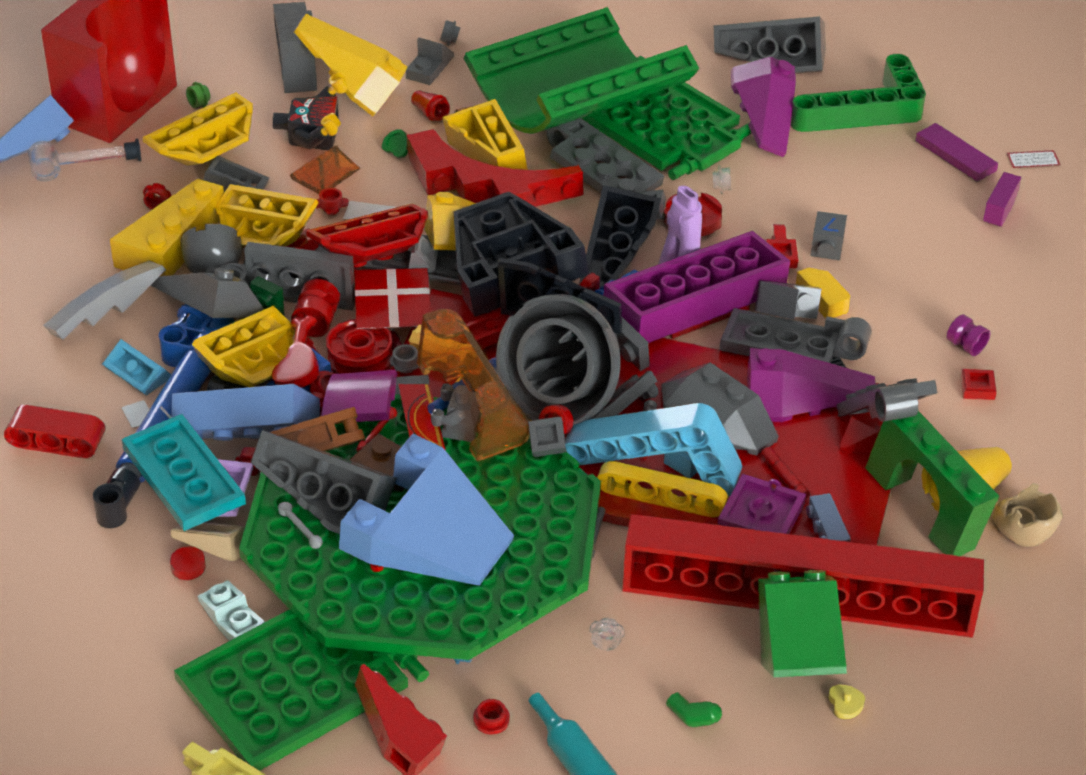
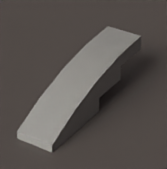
[43,261,166,340]

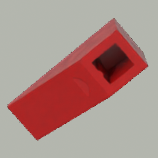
[355,664,447,775]

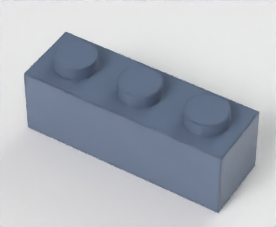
[806,493,851,542]

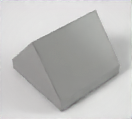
[408,235,438,273]

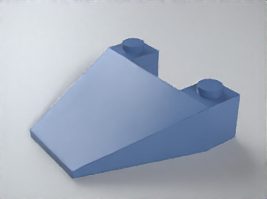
[339,434,514,586]

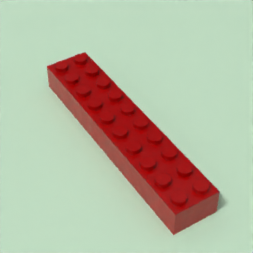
[623,514,984,638]

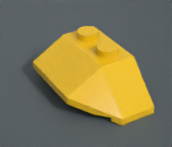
[142,92,253,166]
[215,184,319,248]
[192,306,295,387]

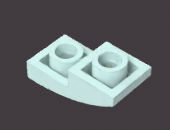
[198,580,265,641]

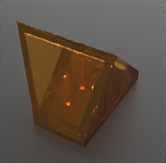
[289,145,361,194]

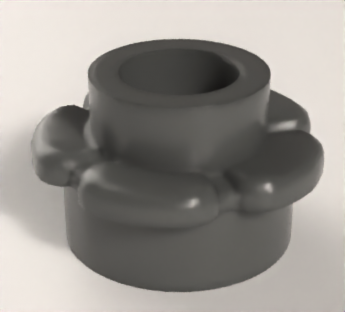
[440,20,460,46]
[390,344,421,373]

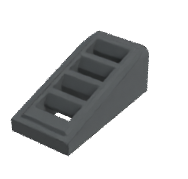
[203,156,269,192]

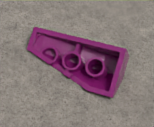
[731,57,796,157]
[747,348,876,422]

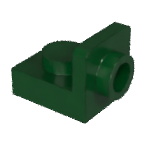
[242,276,285,319]

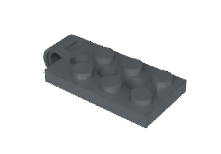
[547,118,664,193]
[219,242,355,311]
[719,308,872,363]
[836,378,938,422]

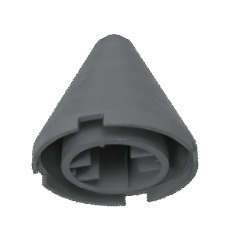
[496,294,620,425]

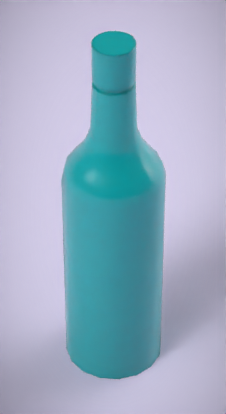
[528,693,618,775]

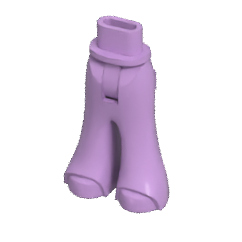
[658,186,702,265]

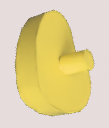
[828,684,865,719]

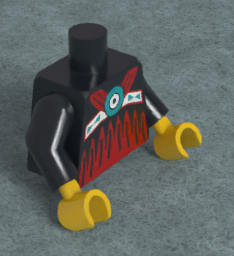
[272,71,347,151]

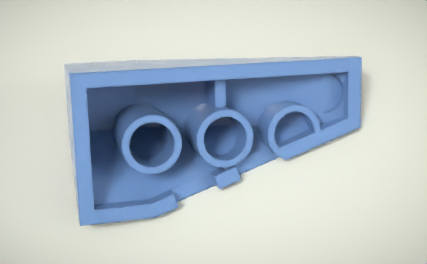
[0,95,74,163]

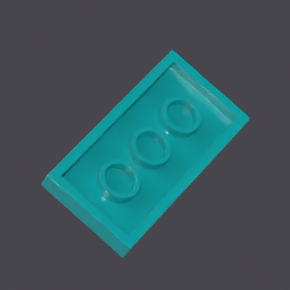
[121,414,246,531]

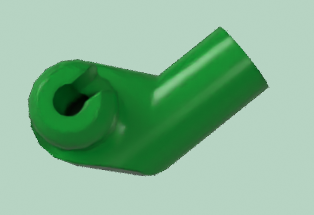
[666,692,722,727]

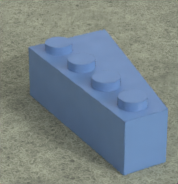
[171,384,320,441]

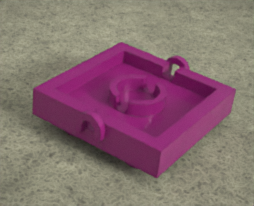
[718,474,806,534]

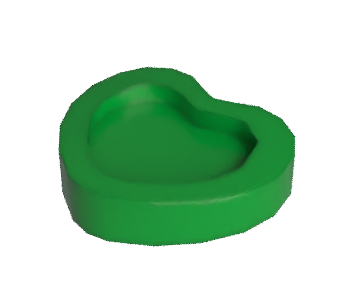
[382,129,408,158]

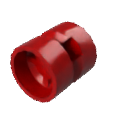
[291,279,340,338]

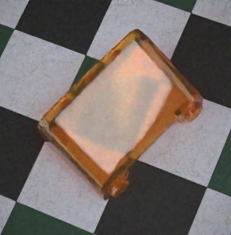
[417,308,530,462]

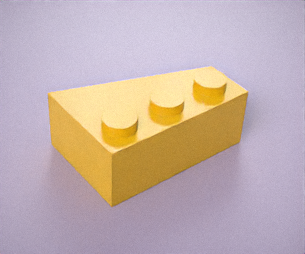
[442,99,528,170]

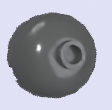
[180,224,242,273]

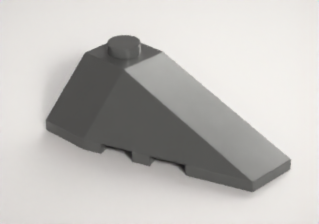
[714,16,826,73]
[151,268,264,318]
[251,430,397,534]

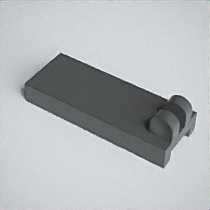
[588,371,659,420]

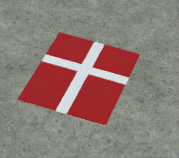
[354,268,432,329]

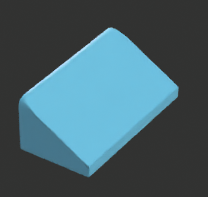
[102,339,171,395]

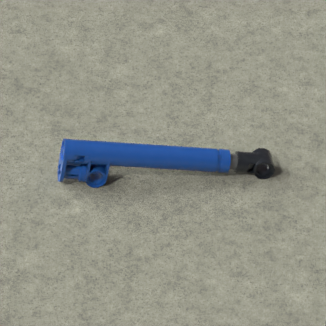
[93,304,235,528]

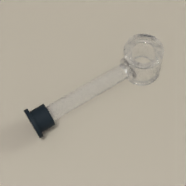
[28,138,141,182]

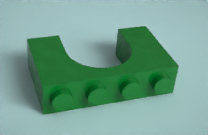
[865,411,999,556]

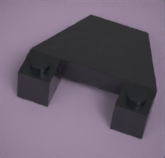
[453,192,589,317]

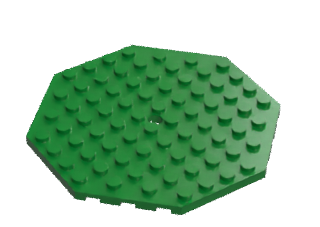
[239,394,601,660]

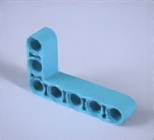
[565,403,742,497]

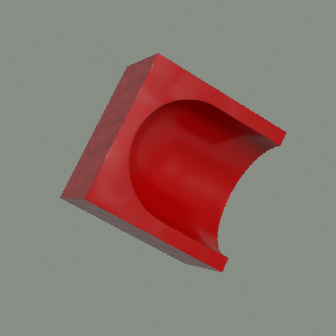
[41,0,177,144]

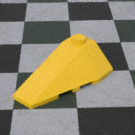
[294,14,407,117]

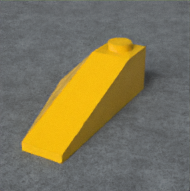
[424,192,476,250]

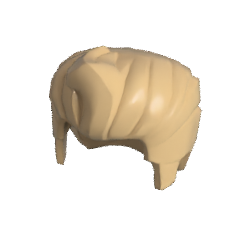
[992,483,1063,547]

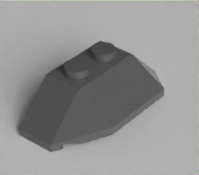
[661,362,779,455]

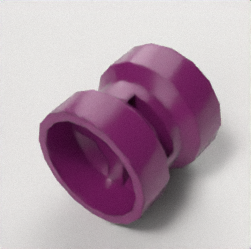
[946,314,991,356]

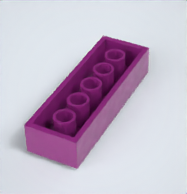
[603,231,790,343]

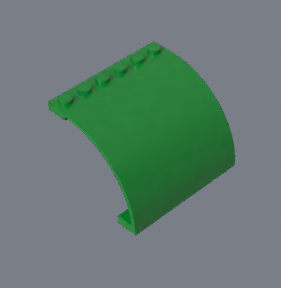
[463,7,700,134]

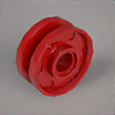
[326,319,393,374]

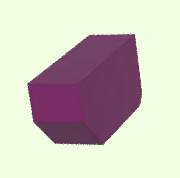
[983,172,1022,227]

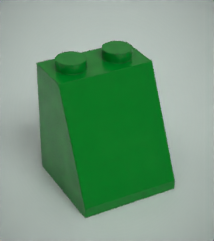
[758,570,847,678]

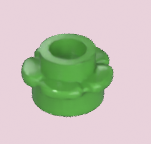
[186,82,211,108]

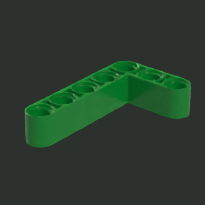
[790,54,926,132]

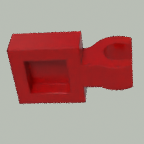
[766,224,799,268]

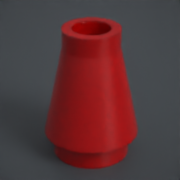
[411,90,450,121]

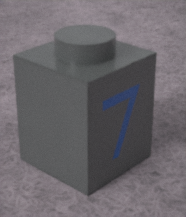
[811,211,847,260]

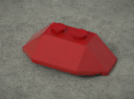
[306,203,428,267]

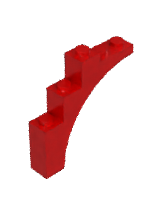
[406,129,584,207]

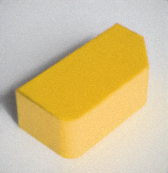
[796,267,851,319]

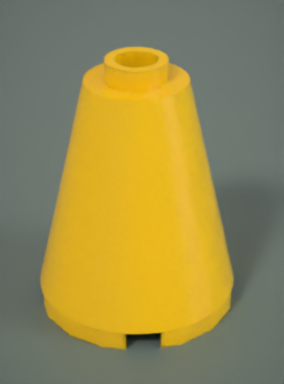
[921,447,1012,512]

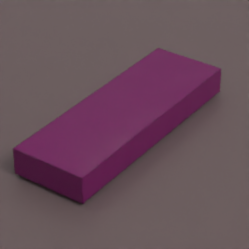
[915,123,998,182]

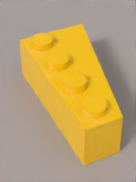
[110,179,224,277]

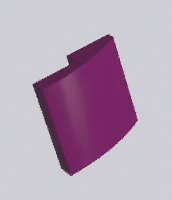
[322,370,397,422]

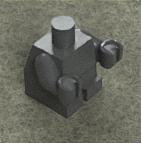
[431,383,482,442]

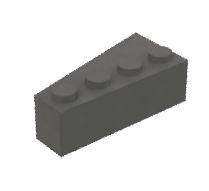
[273,2,317,93]

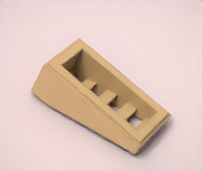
[171,522,245,561]

